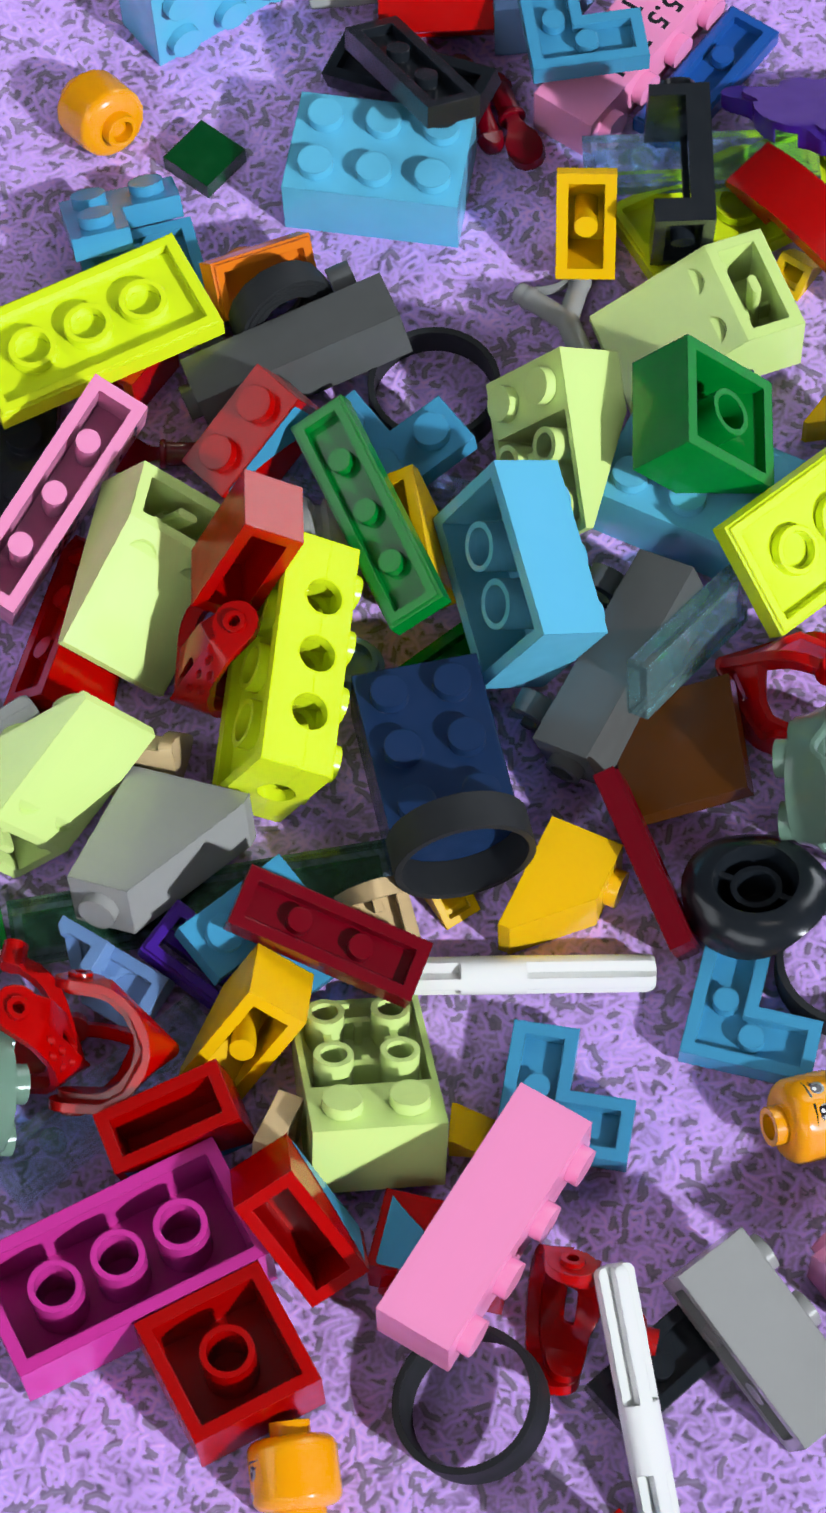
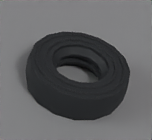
[228,260,333,336]

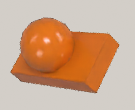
[199,232,316,322]

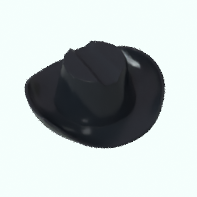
[681,834,826,960]

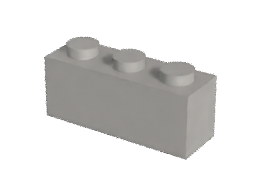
[663,1227,826,1452]

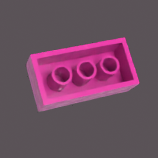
[0,1137,278,1402]

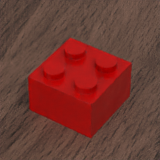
[133,1260,326,1468]

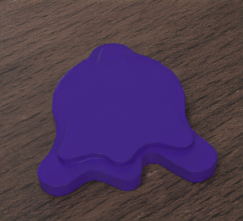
[721,77,826,156]

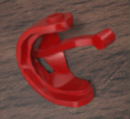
[170,600,261,718]
[715,631,826,755]
[0,938,91,1095]
[48,969,179,1116]
[525,1244,660,1396]

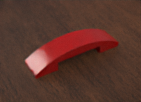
[725,142,826,273]

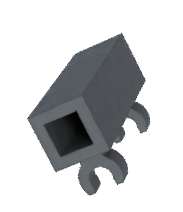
[178,260,413,426]
[511,549,710,784]

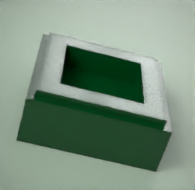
[163,120,246,198]

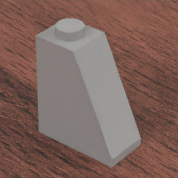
[67,765,256,934]

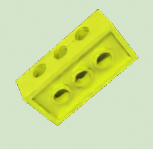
[212,532,363,822]

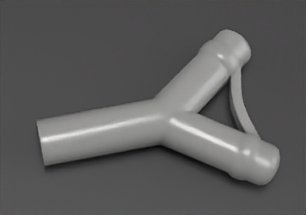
[512,279,592,349]

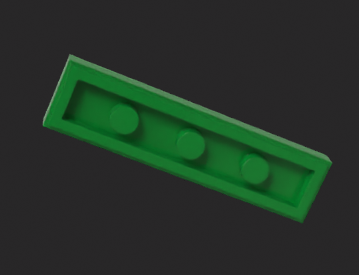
[290,394,452,636]

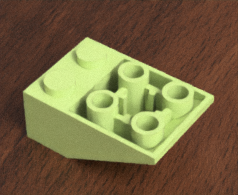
[589,228,806,414]
[486,346,627,534]
[58,460,221,697]
[0,690,155,878]
[291,995,449,1193]

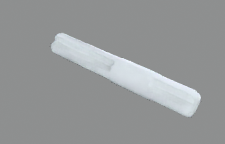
[414,954,657,995]
[593,1262,680,1513]

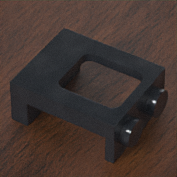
[644,77,717,265]

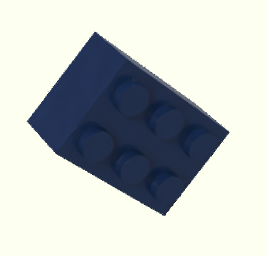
[351,653,514,876]

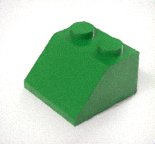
[632,334,774,494]

